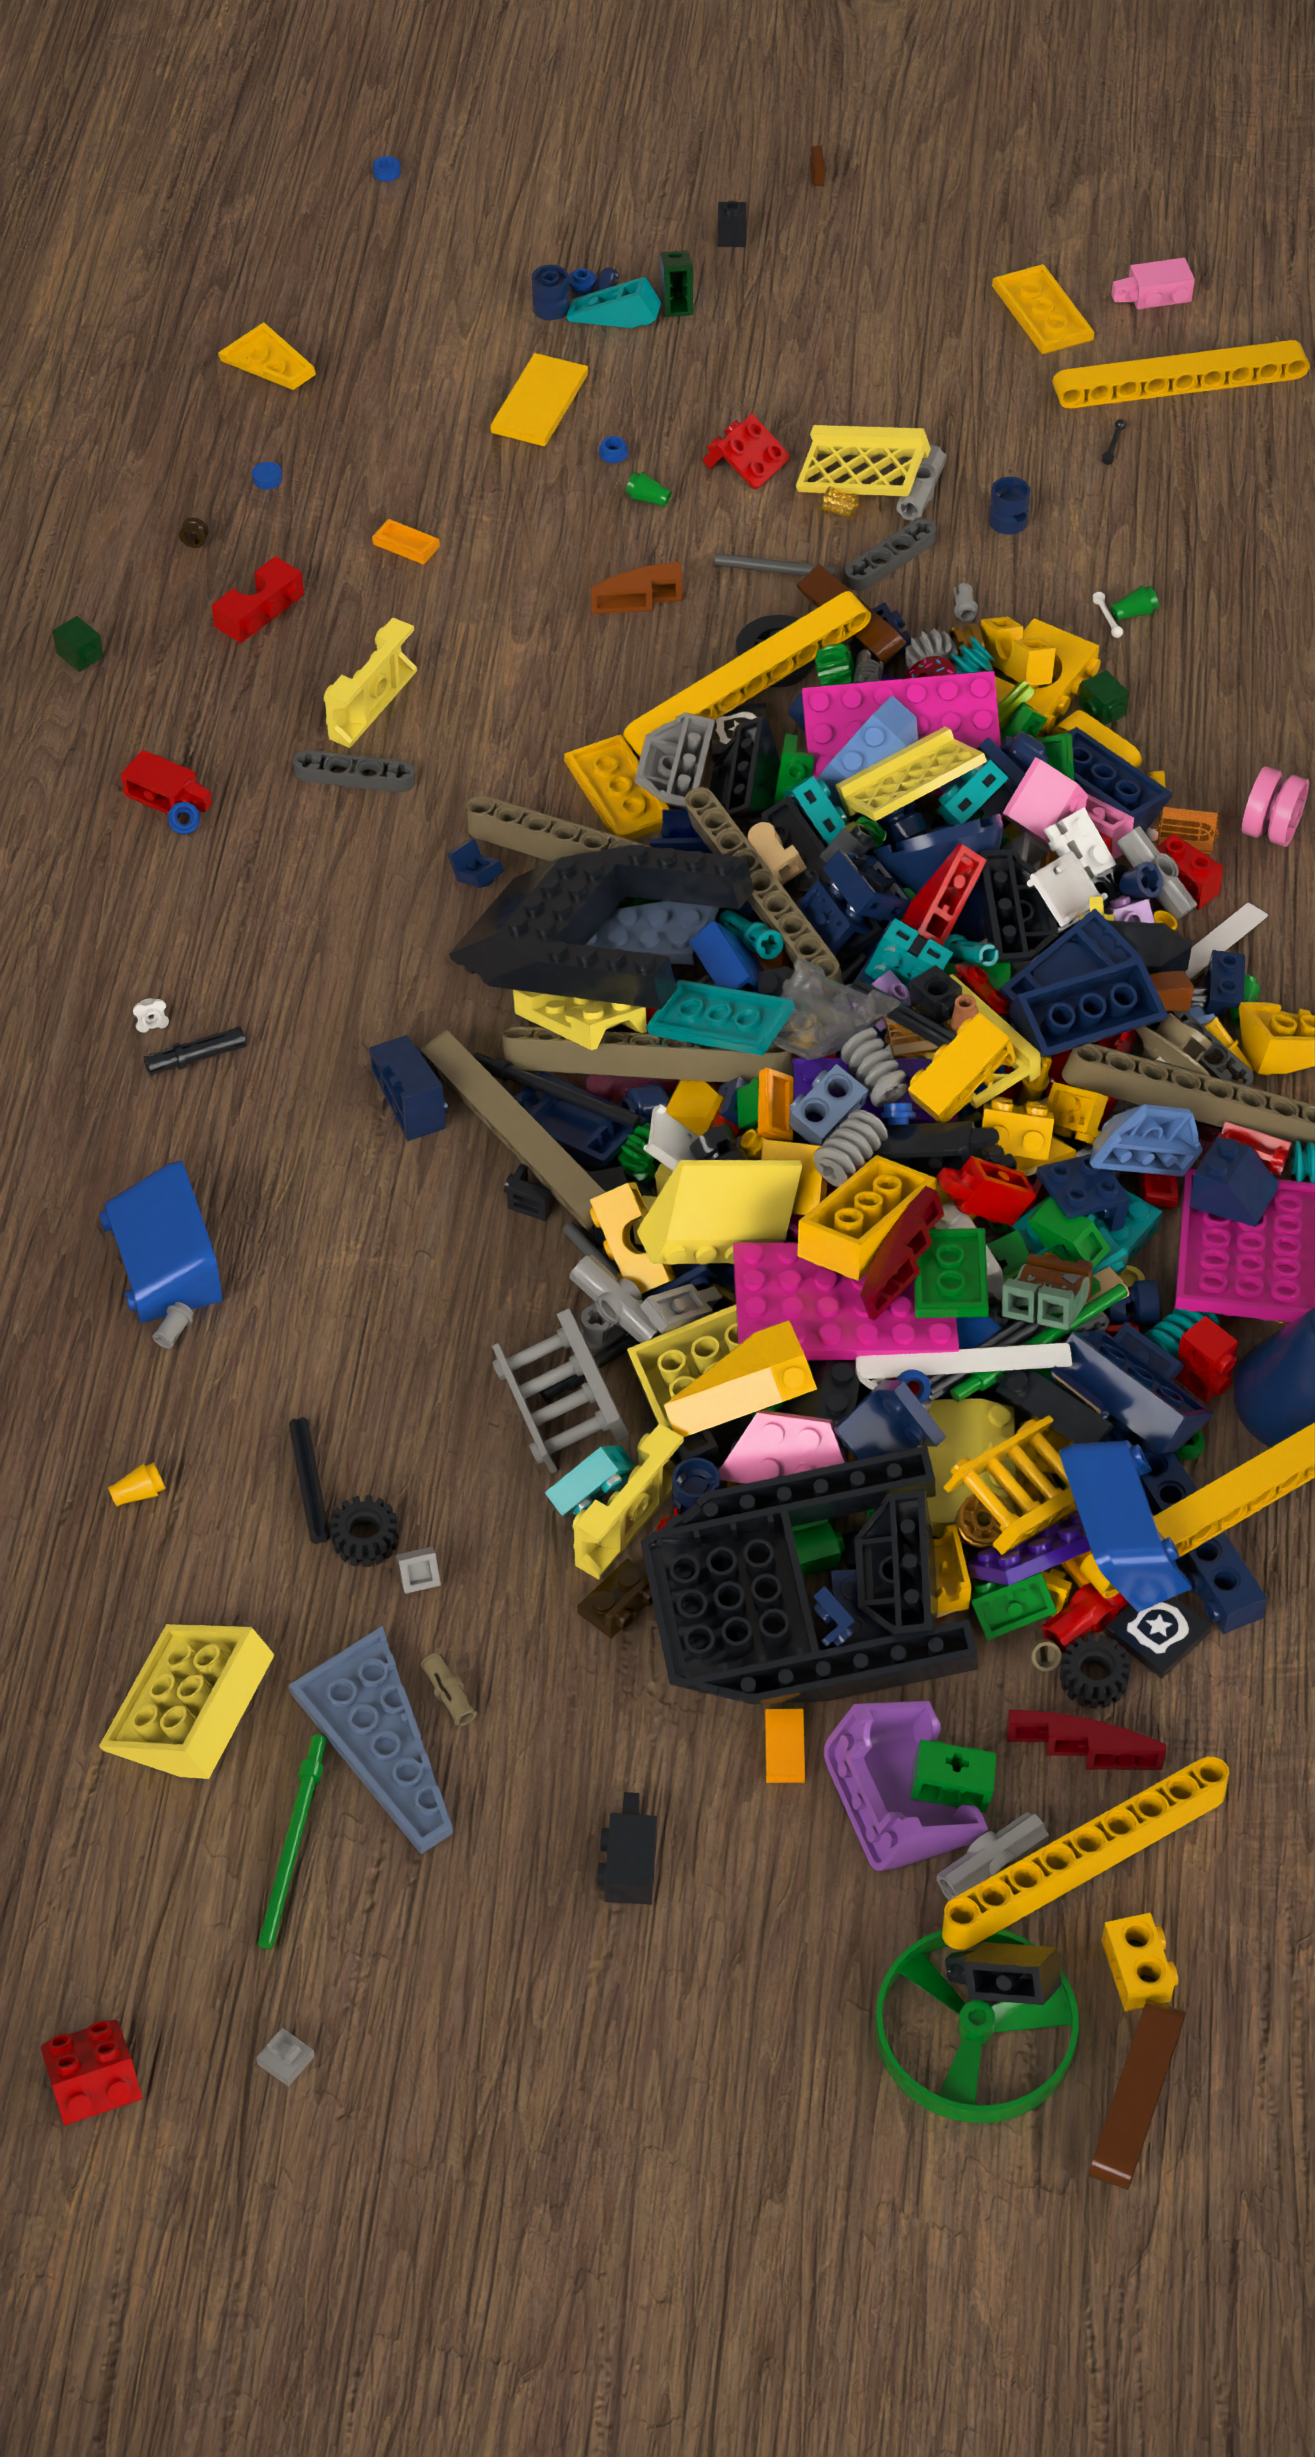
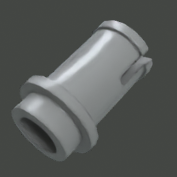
[953,583,979,622]
[152,1302,193,1349]

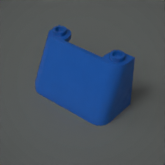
[99,1160,223,1323]

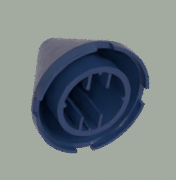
[873,814,1004,943]
[1233,1308,1315,1448]

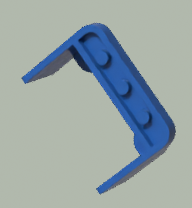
[1059,1440,1192,1612]

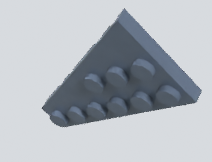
[586,901,720,965]
[289,1626,453,1854]

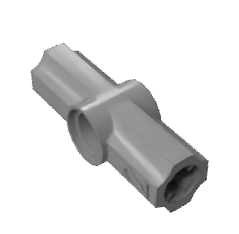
[896,445,946,521]
[1117,826,1197,921]
[569,1255,664,1343]
[936,1811,1049,1901]

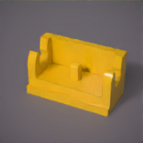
[934,1524,971,1614]

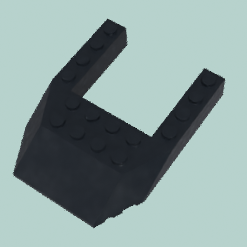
[449,845,754,1009]
[641,1446,978,1705]

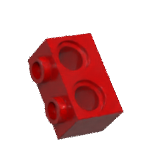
[1156,833,1224,910]
[1175,1316,1238,1403]

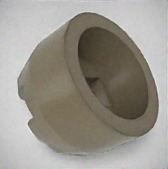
[1029,1639,1061,1671]

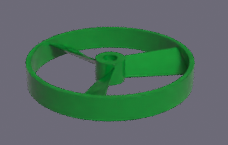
[875,1929,1079,2123]

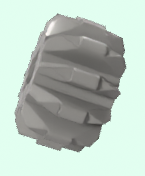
[905,628,958,669]

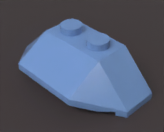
[816,696,918,812]
[1090,1104,1203,1176]

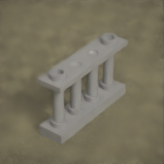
[492,1308,630,1474]

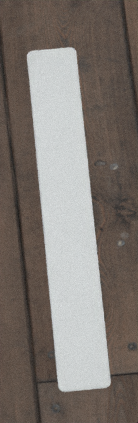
[1185,903,1268,980]
[858,1343,1072,1379]

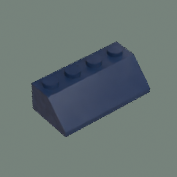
[1067,727,1172,832]
[1008,956,1168,1058]
[1050,1330,1214,1454]

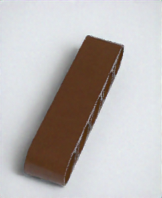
[796,564,906,665]
[1088,1999,1186,2190]

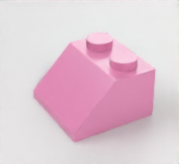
[1002,757,1089,849]

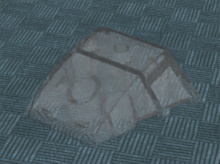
[771,957,900,1060]

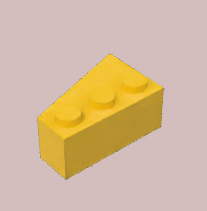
[908,1013,1016,1123]

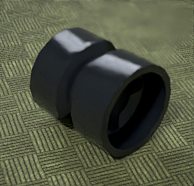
[689,1124,750,1160]

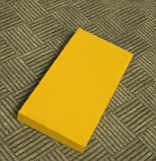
[992,264,1094,354]
[491,353,588,447]
[564,734,675,840]

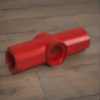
[1041,1583,1129,1653]

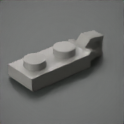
[640,1283,722,1333]

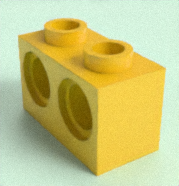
[1101,1913,1178,2011]

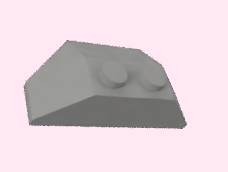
[634,713,715,809]

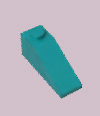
[566,276,661,328]

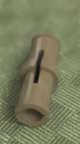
[421,1652,477,1726]

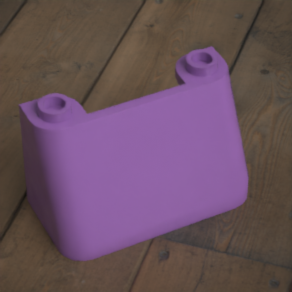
[824,1701,988,1871]

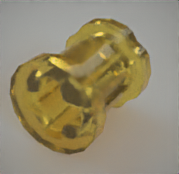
[821,486,859,521]

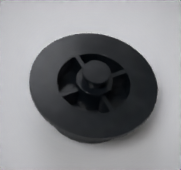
[736,615,816,687]

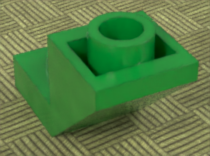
[1027,1198,1111,1270]

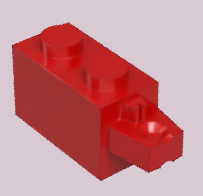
[121,749,212,818]
[936,1156,1037,1226]

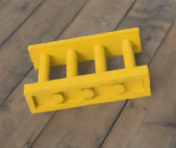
[943,1415,1077,1555]

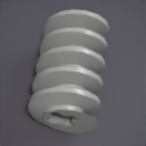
[841,1028,908,1107]
[814,1110,888,1187]

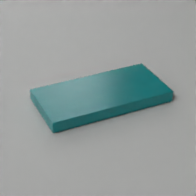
[646,980,796,1056]

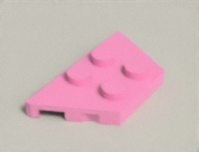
[719,1410,848,1484]

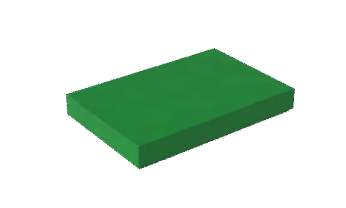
[914,1228,989,1318]

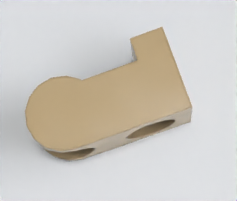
[748,822,807,885]

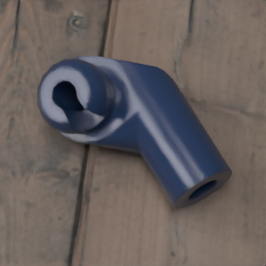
[596,268,619,291]

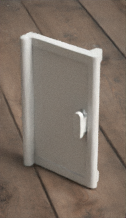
[1027,851,1108,927]
[643,1104,699,1171]

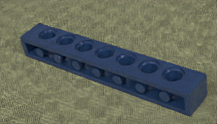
[1083,1395,1267,1634]

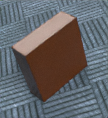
[810,145,825,186]

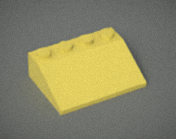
[637,1160,802,1265]
[627,1304,738,1429]
[917,1399,1017,1549]
[99,1624,274,1779]

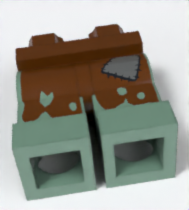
[1002,1252,1093,1330]

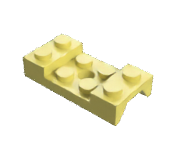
[324,617,417,748]
[513,990,647,1050]
[572,1423,684,1580]

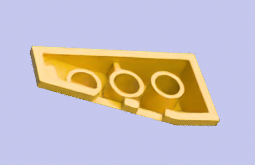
[1239,1002,1315,1075]
[664,1320,817,1437]

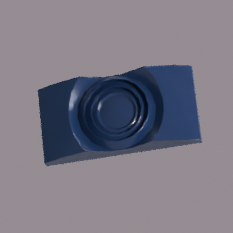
[999,908,1142,1004]
[514,1071,647,1167]

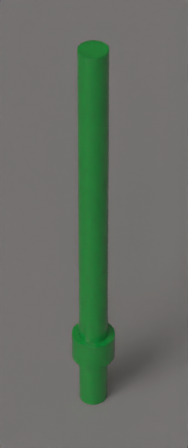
[950,1284,1128,1402]
[258,1734,327,1949]

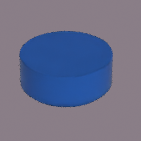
[373,156,401,182]
[252,462,283,489]

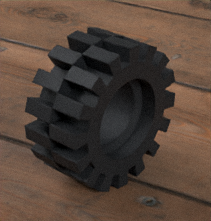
[330,1495,399,1567]
[1060,1634,1131,1709]

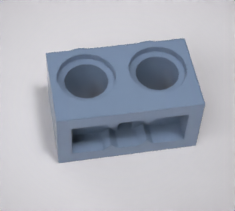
[788,1064,868,1145]

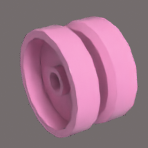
[1241,766,1309,847]

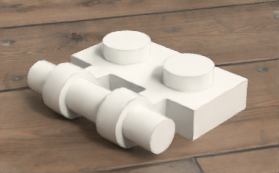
[1044,808,1116,879]

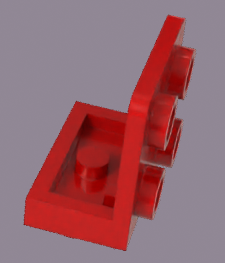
[702,413,790,489]
[40,2020,143,2126]

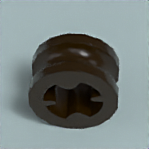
[179,517,209,548]

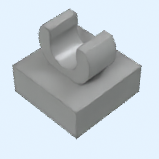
[396,1546,441,1594]
[256,2028,315,2087]

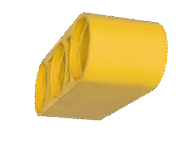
[1052,710,1142,768]

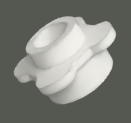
[133,998,169,1033]

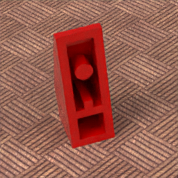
[901,844,987,946]

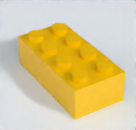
[797,1155,937,1281]

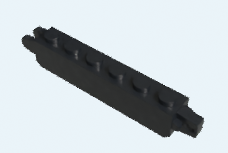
[791,1121,1004,1178]

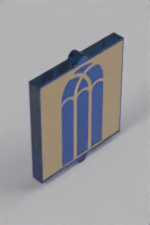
[1049,1365,1110,1420]

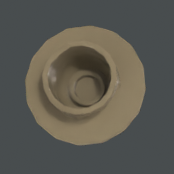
[1136,1013,1212,1076]

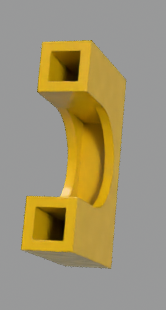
[995,618,1101,738]

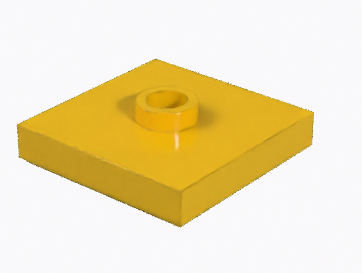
[761,1139,827,1215]

